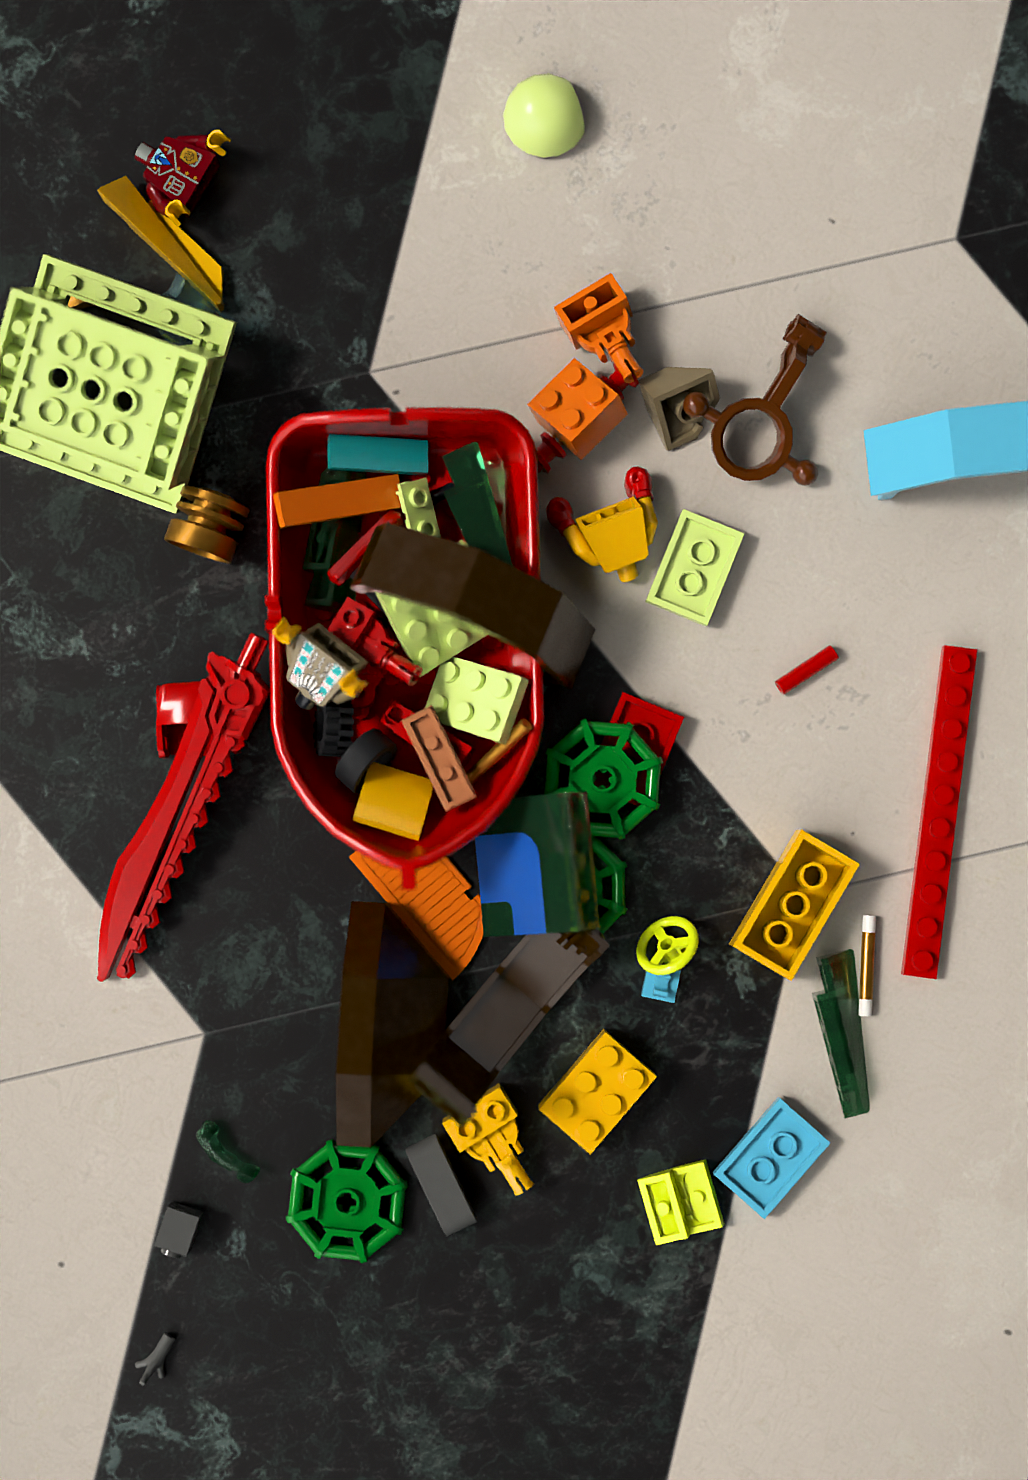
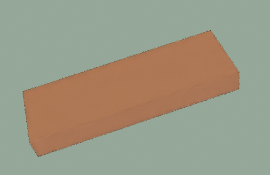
[401,705,477,812]

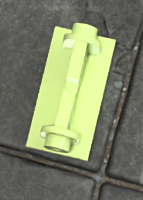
[395,477,441,538]

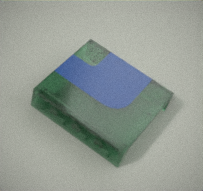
[475,791,600,937]

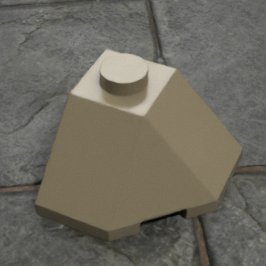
[638,367,720,451]

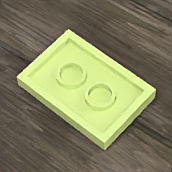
[645,509,745,627]
[425,657,529,745]

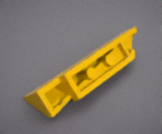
[97,176,224,312]

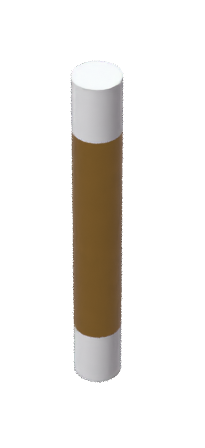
[858,915,876,1016]

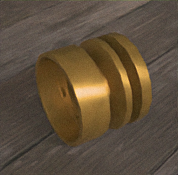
[164,486,250,564]

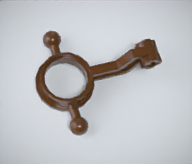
[683,314,827,486]

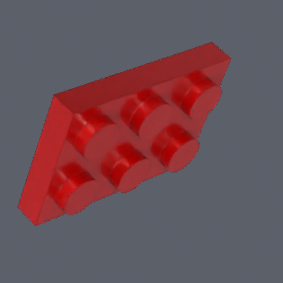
[594,692,684,806]

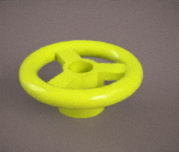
[636,916,699,975]

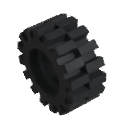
[313,700,354,757]

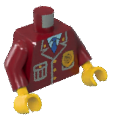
[134,130,231,227]

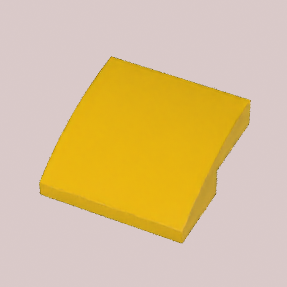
[352,762,433,841]

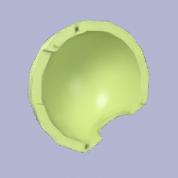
[503,73,585,158]

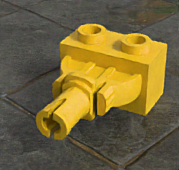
[442,1083,534,1196]

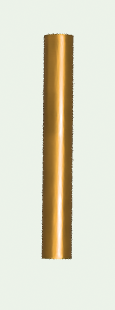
[466,719,532,785]

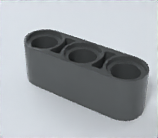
[405,1133,478,1237]

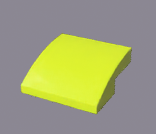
[637,1159,724,1245]

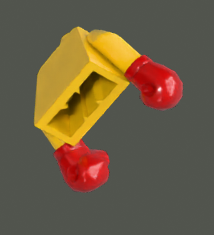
[545,466,658,582]

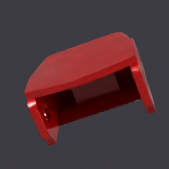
[156,681,242,759]

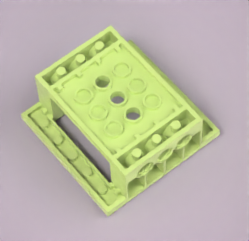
[0,254,237,514]

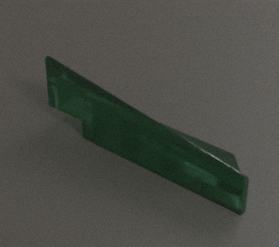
[442,442,513,566]

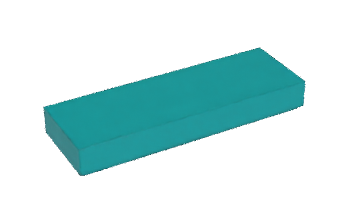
[327,434,428,476]

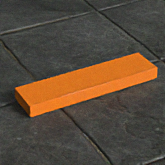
[273,474,401,528]

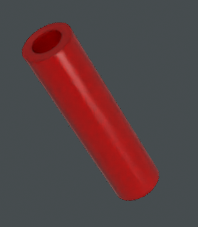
[775,645,839,695]

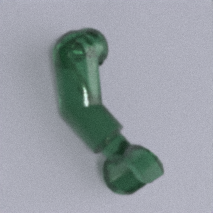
[196,1120,261,1184]

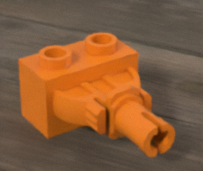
[554,273,644,383]

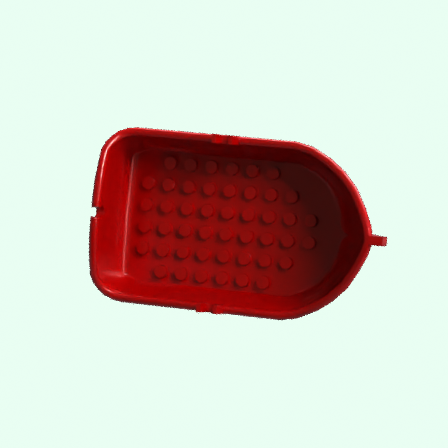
[265,407,544,890]

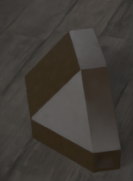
[336,901,449,1147]

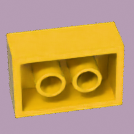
[538,1029,657,1154]

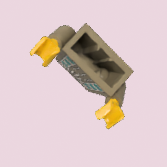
[273,618,368,710]

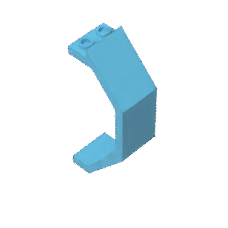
[863,401,1028,500]

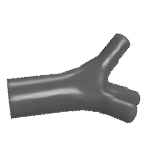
[135,1333,176,1386]

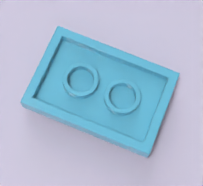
[712,1097,830,1219]

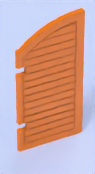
[349,851,492,980]

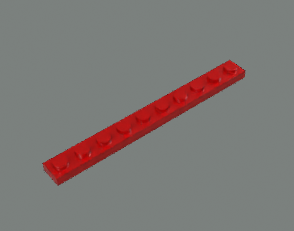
[901,645,977,979]

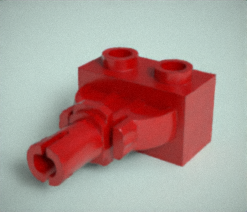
[327,597,422,686]

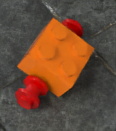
[527,358,639,474]

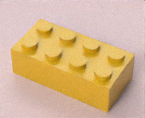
[729,829,860,981]

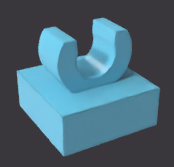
[641,970,681,1003]

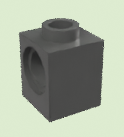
[154,1201,204,1258]

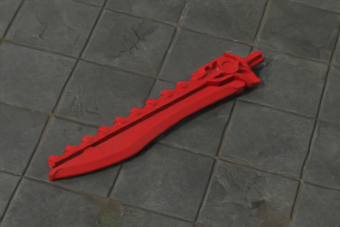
[96,632,270,982]

